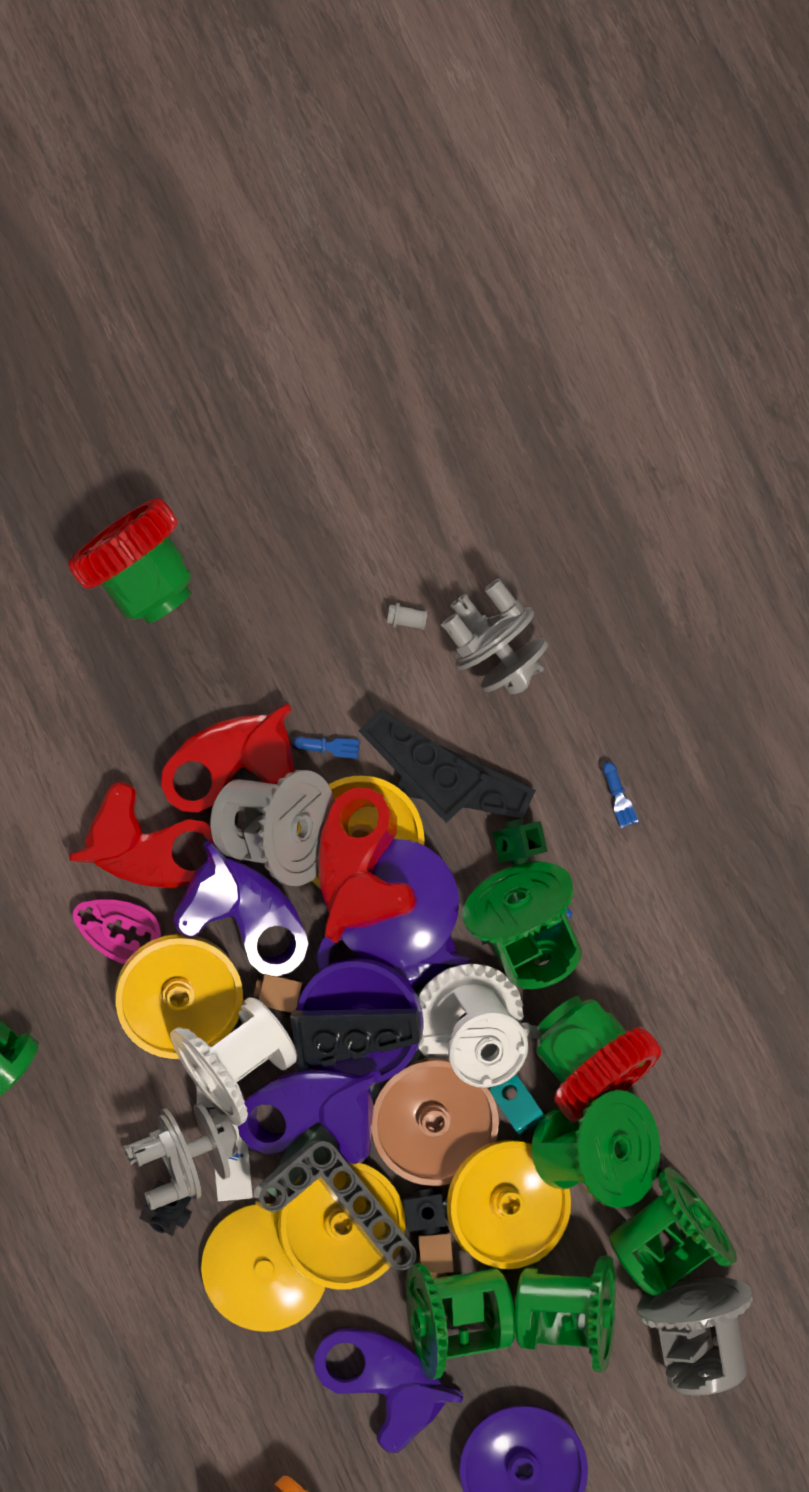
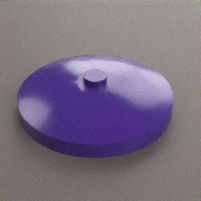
[341,839,459,967]
[297,958,424,1083]
[460,1405,588,1492]

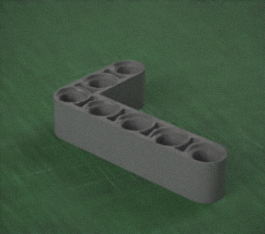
[254,1140,416,1270]

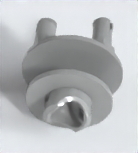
[441,578,548,695]
[123,1103,238,1210]

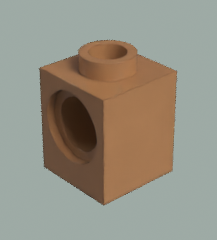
[253,974,303,1013]
[418,1230,454,1279]

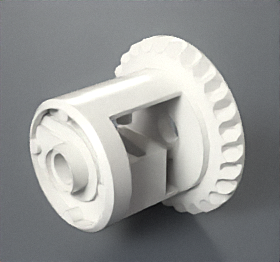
[418,964,528,1088]
[170,997,297,1126]

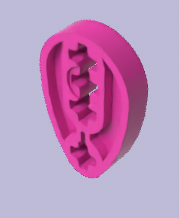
[72,899,162,964]

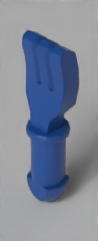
[292,736,360,759]
[602,761,638,829]

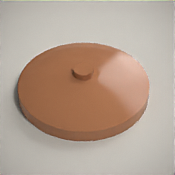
[372,1058,499,1186]

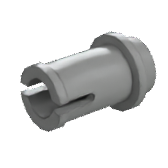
[387,602,427,630]

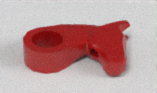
[161,704,295,812]
[69,781,215,888]
[318,788,417,943]

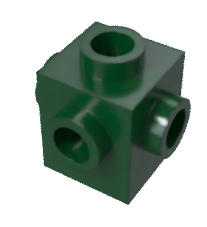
[492,819,548,866]

